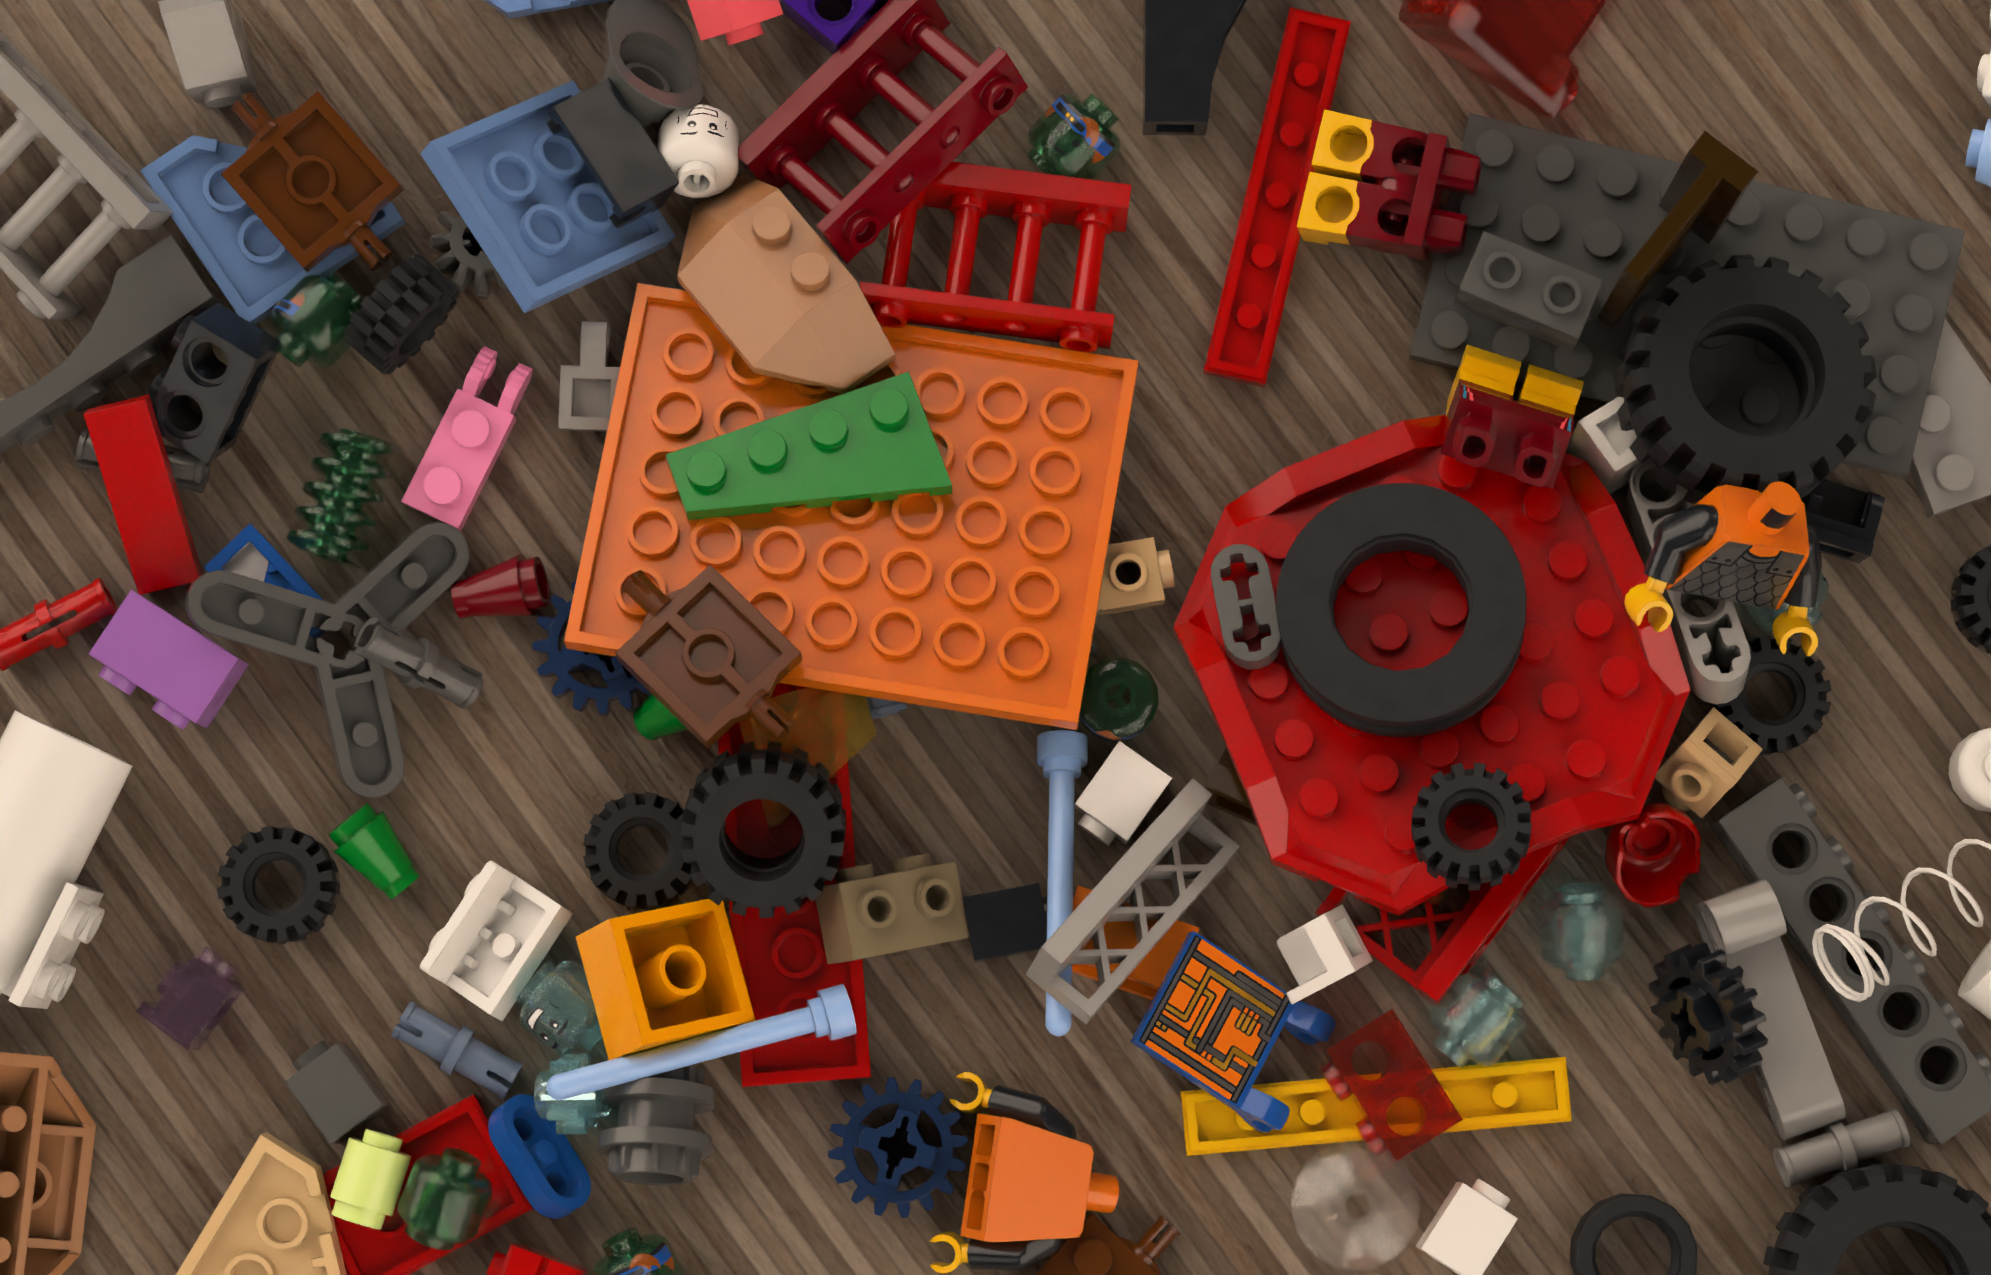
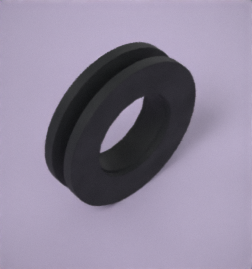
[1276,483,1526,737]

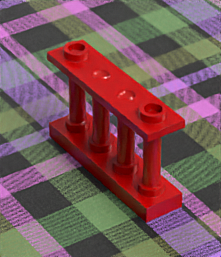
[859,162,1132,353]

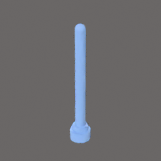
[1037,730,1088,1036]
[546,984,857,1100]

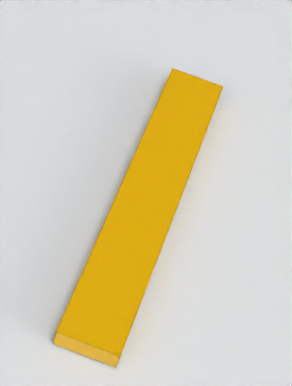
[1180,1057,1572,1156]

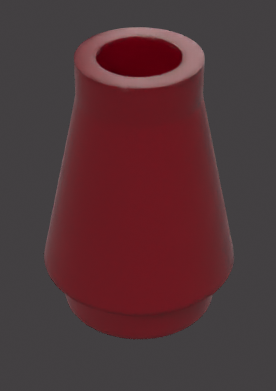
[451,554,550,619]

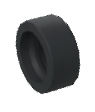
[1570,1193,1698,1275]

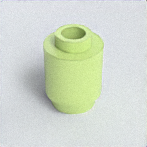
[330,1129,411,1230]

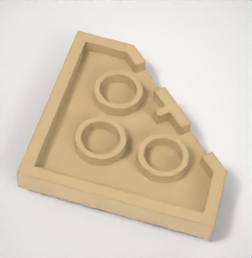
[176,1132,347,1275]

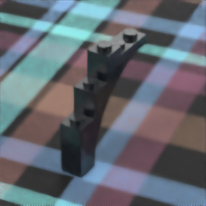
[1143,0,1247,135]

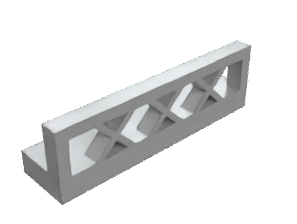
[1026,778,1240,1024]

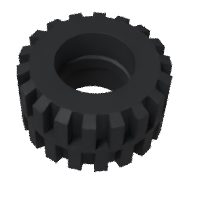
[680,741,846,918]

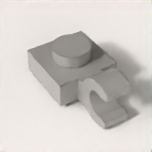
[558,321,620,432]

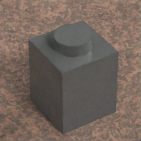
[285,1041,391,1145]

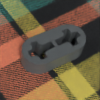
[1211,544,1281,669]

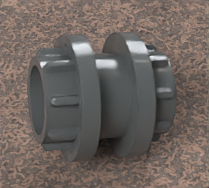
[598,1064,715,1185]

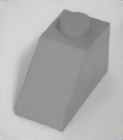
[158,0,258,108]

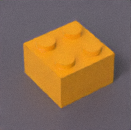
[576,899,756,1060]

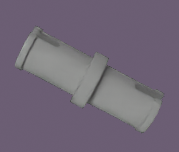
[1773,1107,1910,1188]

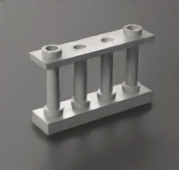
[0,32,173,320]

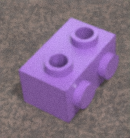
[89,590,249,730]

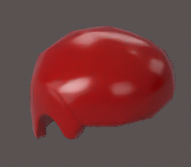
[1604,802,1701,908]

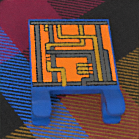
[1130,931,1336,1133]

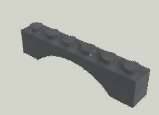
[0,235,221,464]

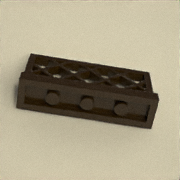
[1598,131,1758,329]

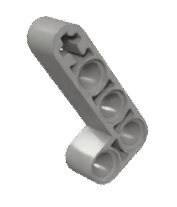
[1626,458,1751,704]
[1693,879,1846,1141]

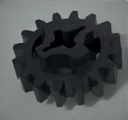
[1649,942,1768,1085]

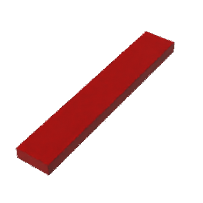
[1203,7,1351,388]

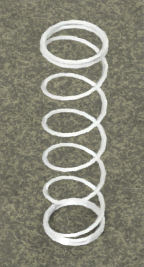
[1812,839,1991,1002]

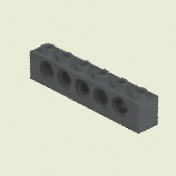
[1709,778,1991,1145]

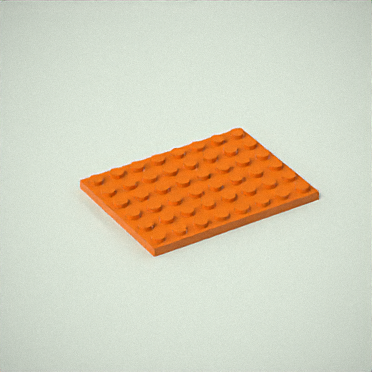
[564,283,1139,730]

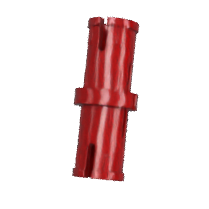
[0,577,118,671]

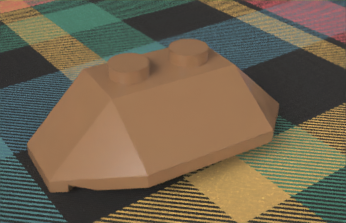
[677,174,895,394]
[0,1052,96,1275]

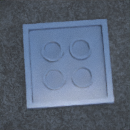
[420,80,676,313]

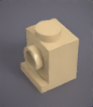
[1097,537,1175,616]
[1655,707,1763,818]

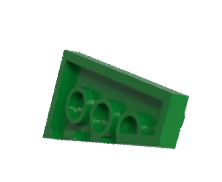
[666,372,953,520]

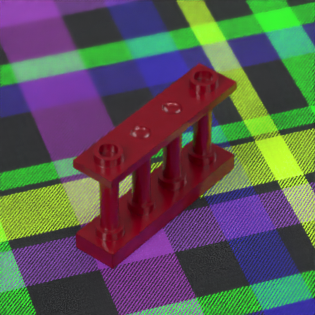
[738,0,1028,264]

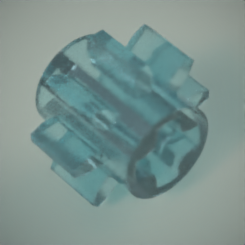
[534,1054,611,1135]

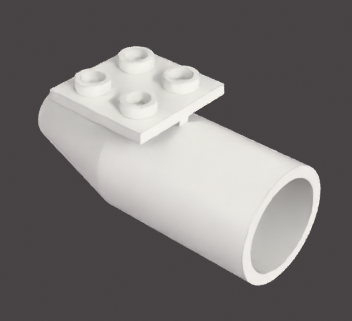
[0,710,133,1009]

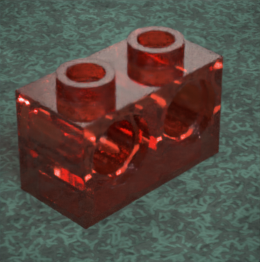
[1320,1009,1463,1162]

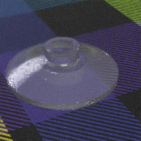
[1291,1141,1420,1270]

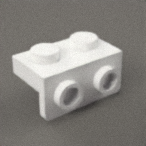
[420,861,573,1021]

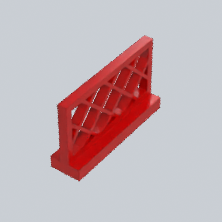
[1315,836,1572,1009]

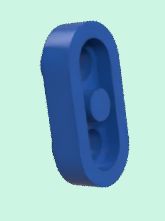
[488,1094,591,1219]

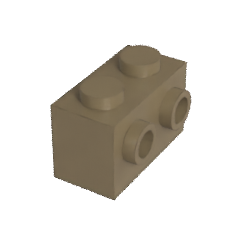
[816,853,970,964]

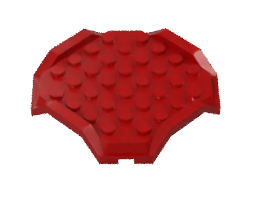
[1173,414,1691,916]

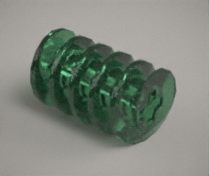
[286,428,401,569]

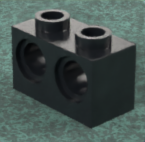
[147,303,283,464]

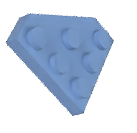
[140,135,406,325]

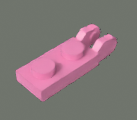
[401,346,533,532]

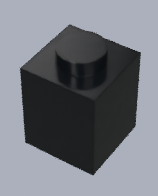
[963,883,1047,963]

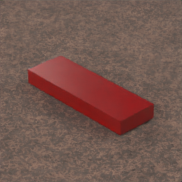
[83,394,203,595]

